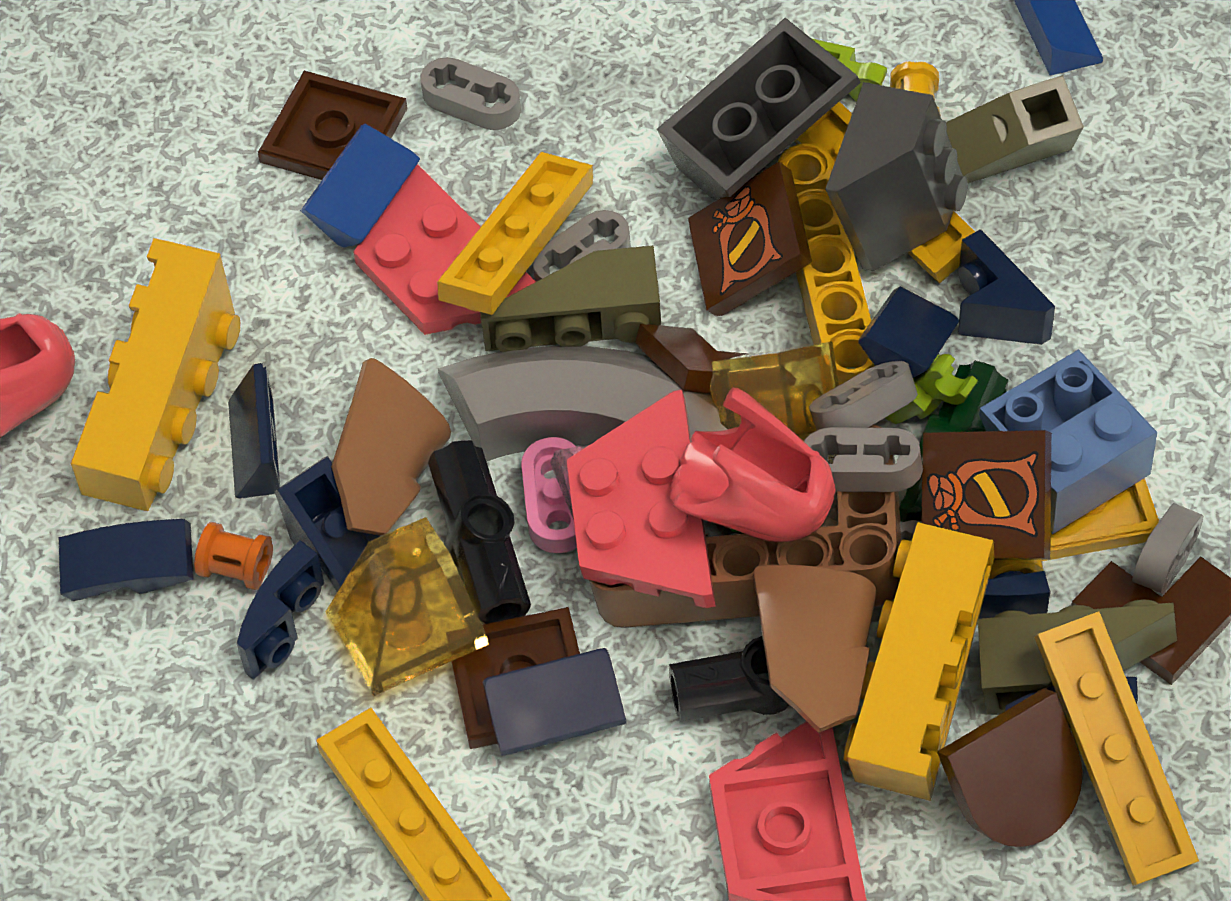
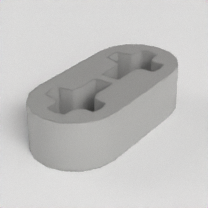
[420,57,521,130]
[533,210,631,282]
[809,361,918,431]
[804,427,923,492]
[1132,503,1204,594]

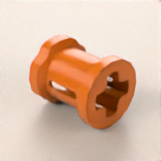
[194,522,273,590]

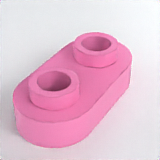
[521,437,579,553]

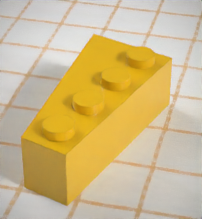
[71,238,241,511]
[844,522,995,801]

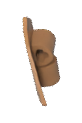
[331,358,451,536]
[753,564,877,733]

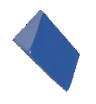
[1014,0,1103,76]
[300,124,420,248]

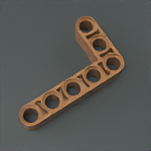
[589,424,901,628]

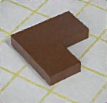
[635,324,796,399]
[1071,556,1231,685]

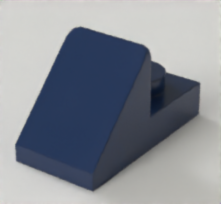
[958,229,1055,345]
[274,456,395,595]

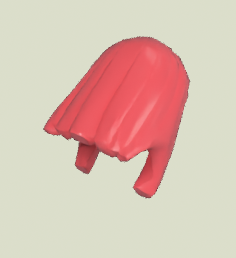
[0,313,75,438]
[670,387,836,542]

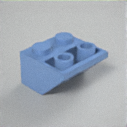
[979,349,1157,534]

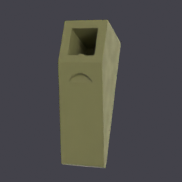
[946,75,1084,183]
[480,245,661,352]
[978,600,1177,715]

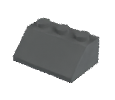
[656,17,861,198]
[825,82,968,271]

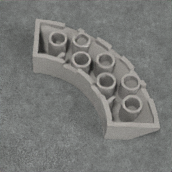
[438,346,741,536]

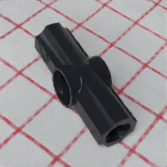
[428,440,531,624]
[669,636,868,722]

